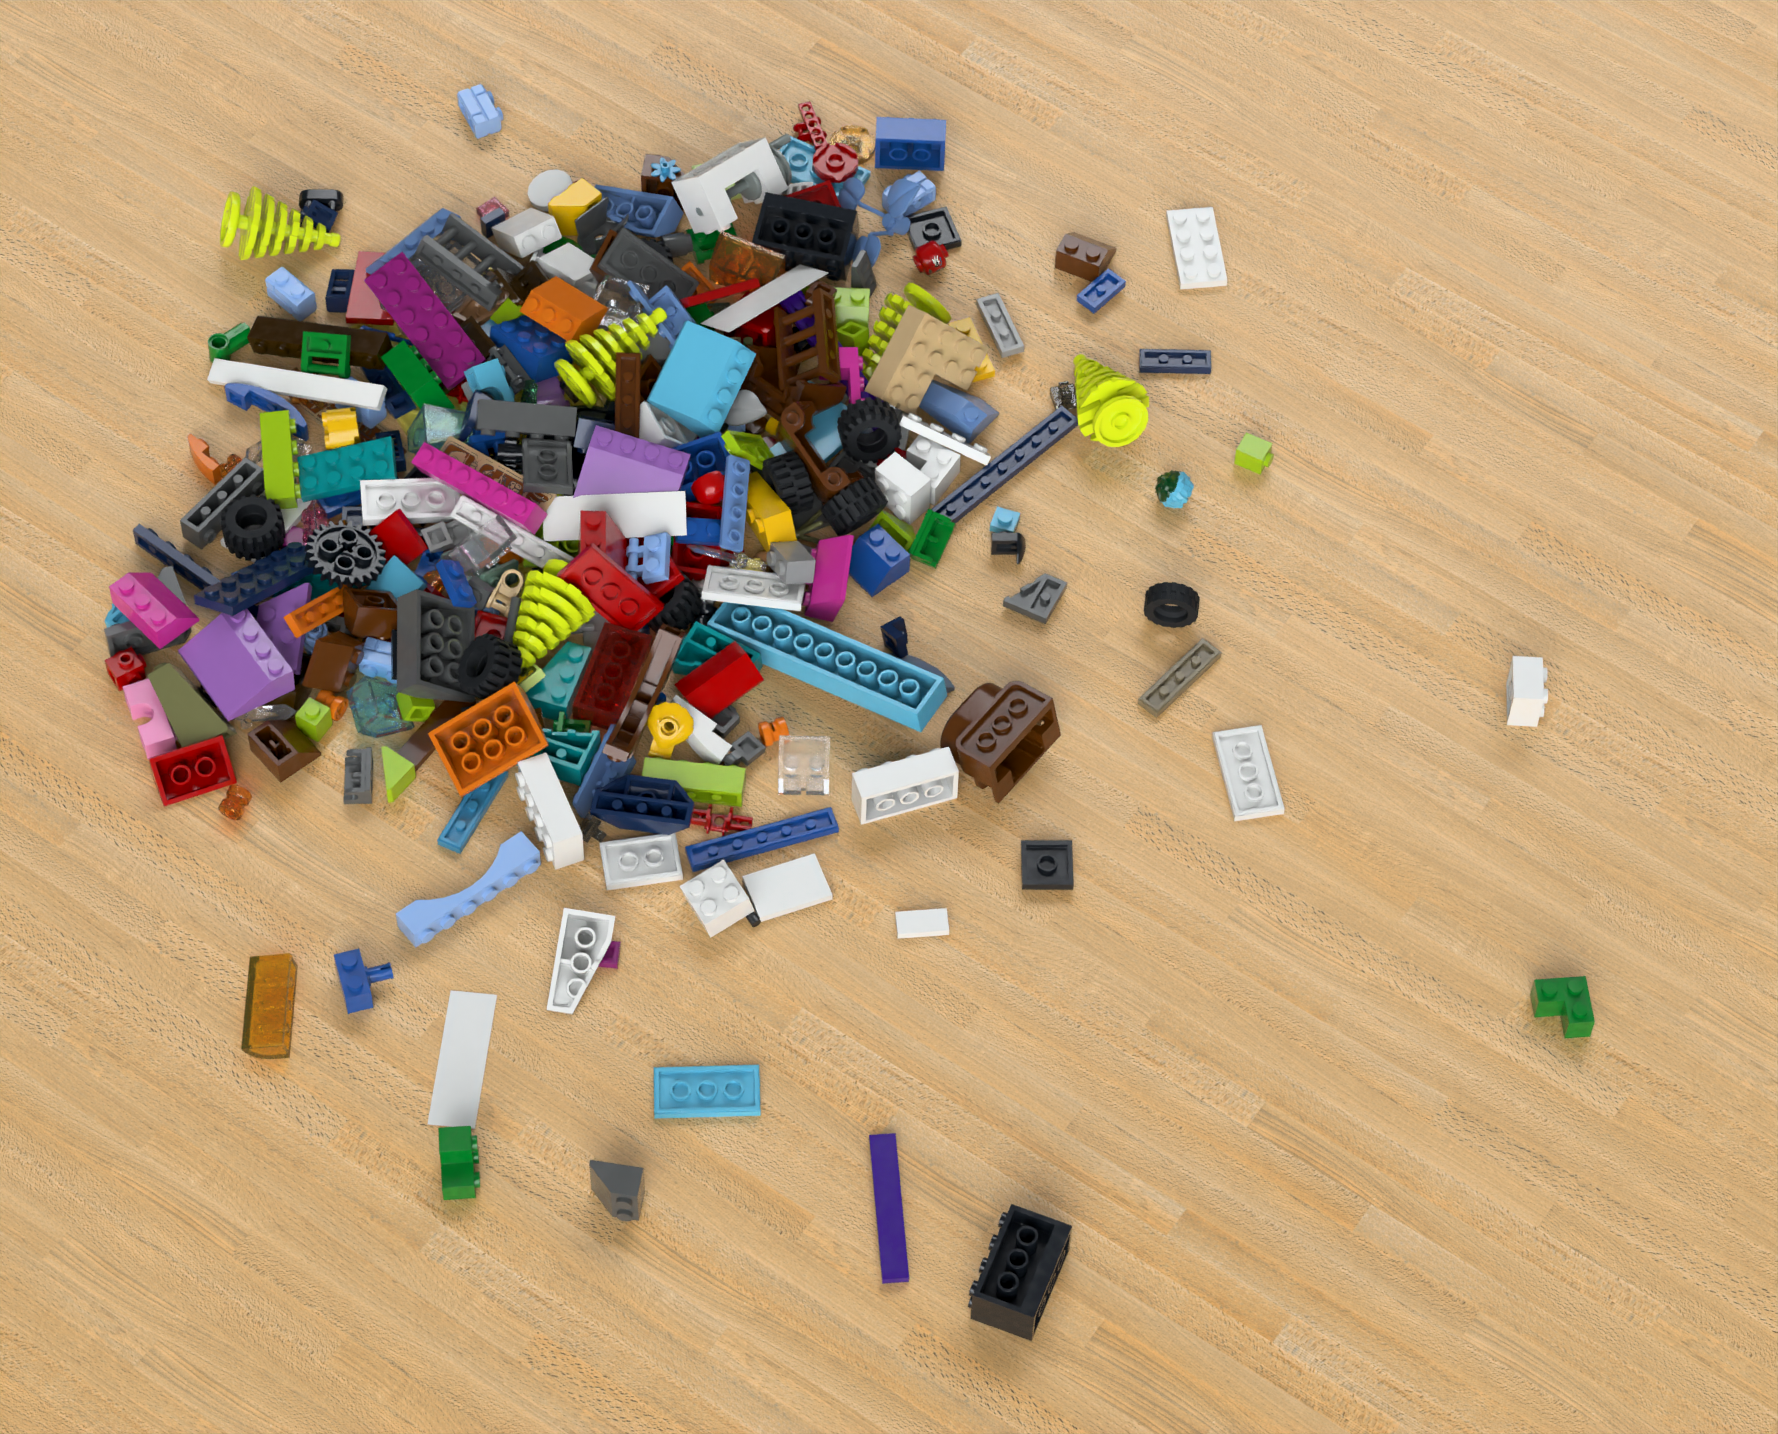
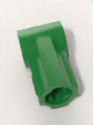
[208,322,250,363]

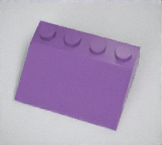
[573,425,691,498]
[178,609,295,721]

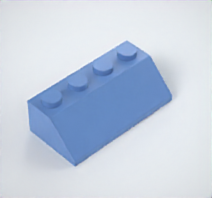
[366,208,461,274]

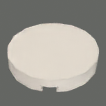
[528,169,573,212]

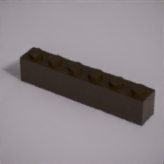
[247,316,393,370]

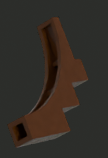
[602,623,686,762]

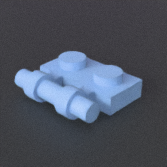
[625,532,671,584]

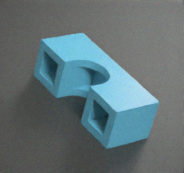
[464,358,515,402]

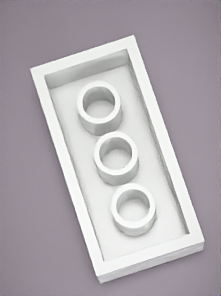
[851,747,959,825]
[515,753,584,870]

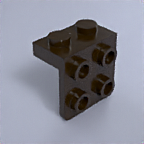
[494,260,550,306]

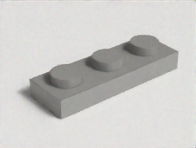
[976,293,1024,358]

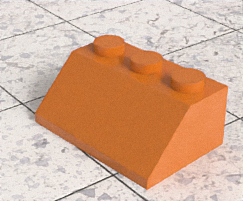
[520,276,609,344]

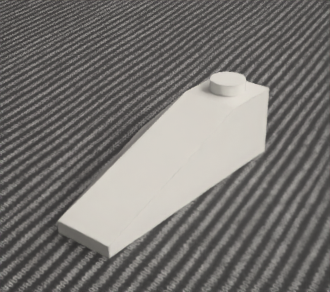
[547,908,615,1014]

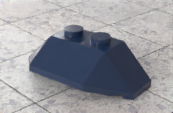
[590,774,695,835]

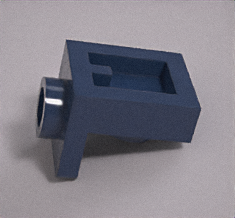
[300,199,338,233]
[880,616,908,658]

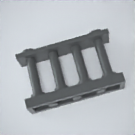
[414,213,524,312]

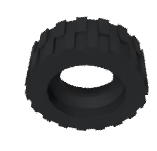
[1144,582,1200,628]

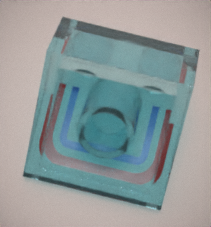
[346,675,414,738]

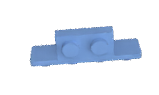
[627,280,696,349]
[719,455,750,553]
[572,724,636,818]

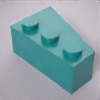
[672,621,763,675]
[526,641,593,720]
[516,728,601,786]

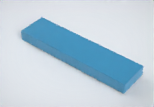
[437,771,508,854]

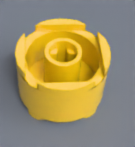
[321,407,361,450]

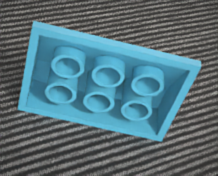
[647,320,756,438]

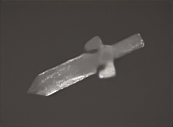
[686,545,767,572]
[219,704,297,729]

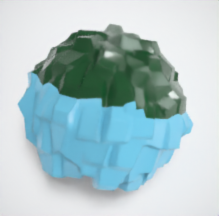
[1155,470,1194,509]

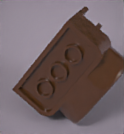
[940,681,1061,804]

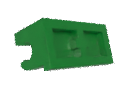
[908,509,956,569]

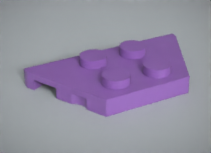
[257,583,312,675]

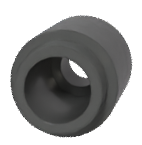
[657,232,693,258]

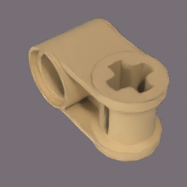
[486,569,525,618]

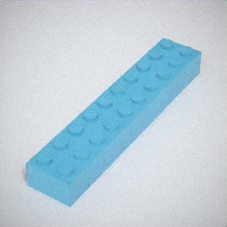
[707,602,947,732]

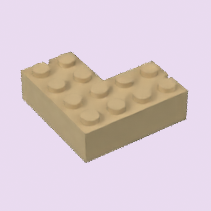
[864,305,989,414]

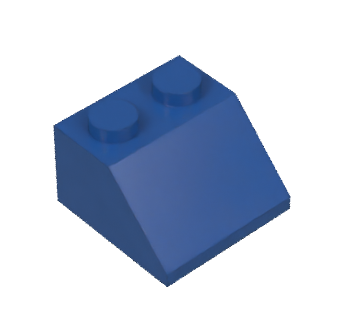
[849,524,910,597]

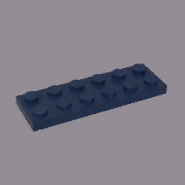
[194,542,314,616]

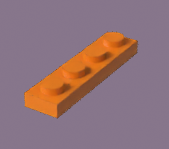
[283,584,348,639]

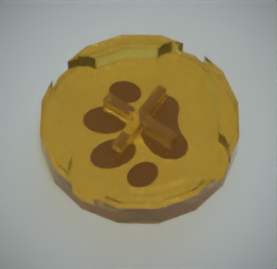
[830,125,875,165]

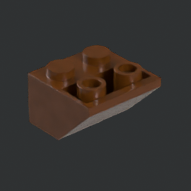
[248,720,321,783]

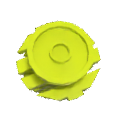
[220,186,341,260]
[861,282,952,381]
[554,307,667,408]
[1073,354,1149,447]
[512,559,595,669]

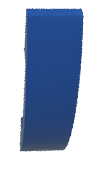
[225,383,309,441]

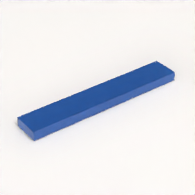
[685,807,839,872]

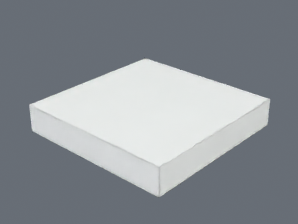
[538,243,594,287]

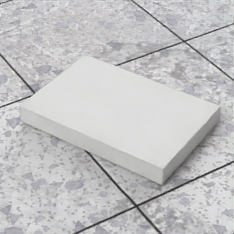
[599,833,683,890]
[742,853,833,922]

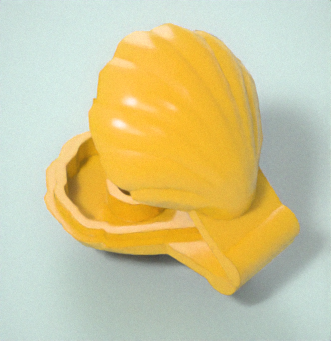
[647,702,694,760]

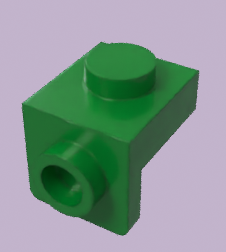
[553,711,592,733]

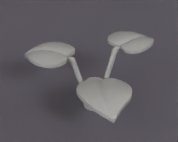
[677,390,767,442]

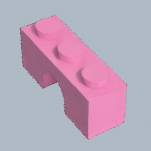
[123,678,178,760]

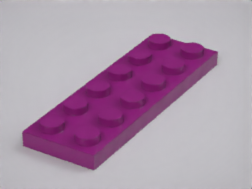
[364,252,487,391]

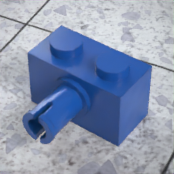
[334,948,394,1014]

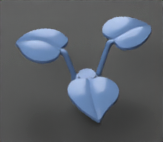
[838,178,922,267]

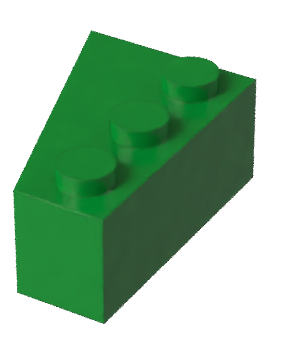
[380,340,455,424]

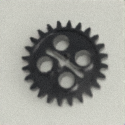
[305,520,386,589]

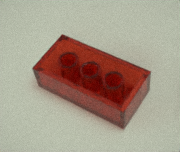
[573,622,653,730]

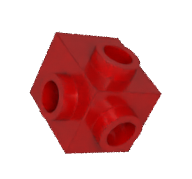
[105,647,147,691]

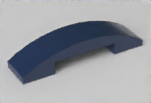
[360,365,416,419]

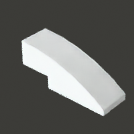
[671,695,732,765]

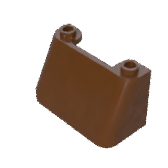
[739,345,847,421]
[776,401,864,504]

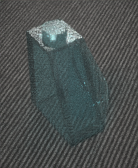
[407,404,475,455]

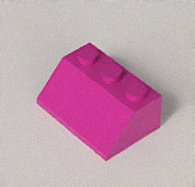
[802,535,854,622]
[109,572,199,649]

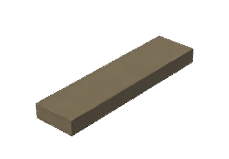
[1138,638,1222,718]

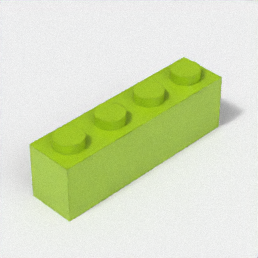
[259,410,301,509]
[642,757,746,807]

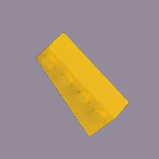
[746,471,797,553]

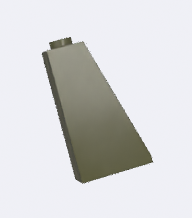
[147,663,237,747]

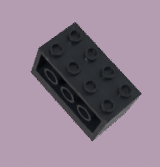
[752,192,859,281]
[968,1204,1072,1341]

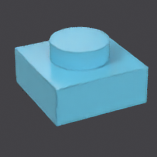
[989,506,1020,533]

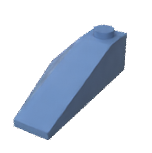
[595,184,684,238]
[919,380,999,444]

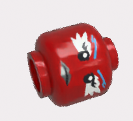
[912,240,949,275]

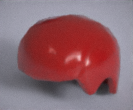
[691,471,725,505]

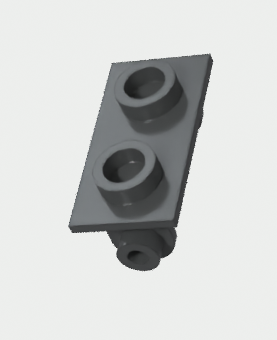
[486,345,533,395]

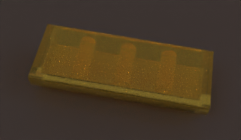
[241,953,298,1059]

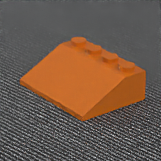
[428,681,549,797]

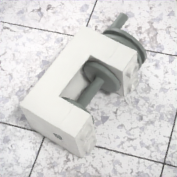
[671,134,792,235]

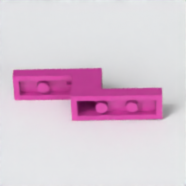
[817,347,865,404]

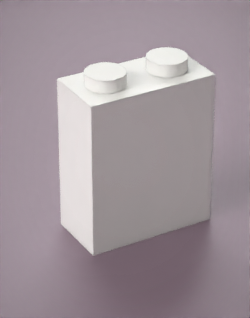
[491,208,562,258]

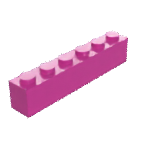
[411,442,548,535]

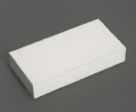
[895,908,949,939]

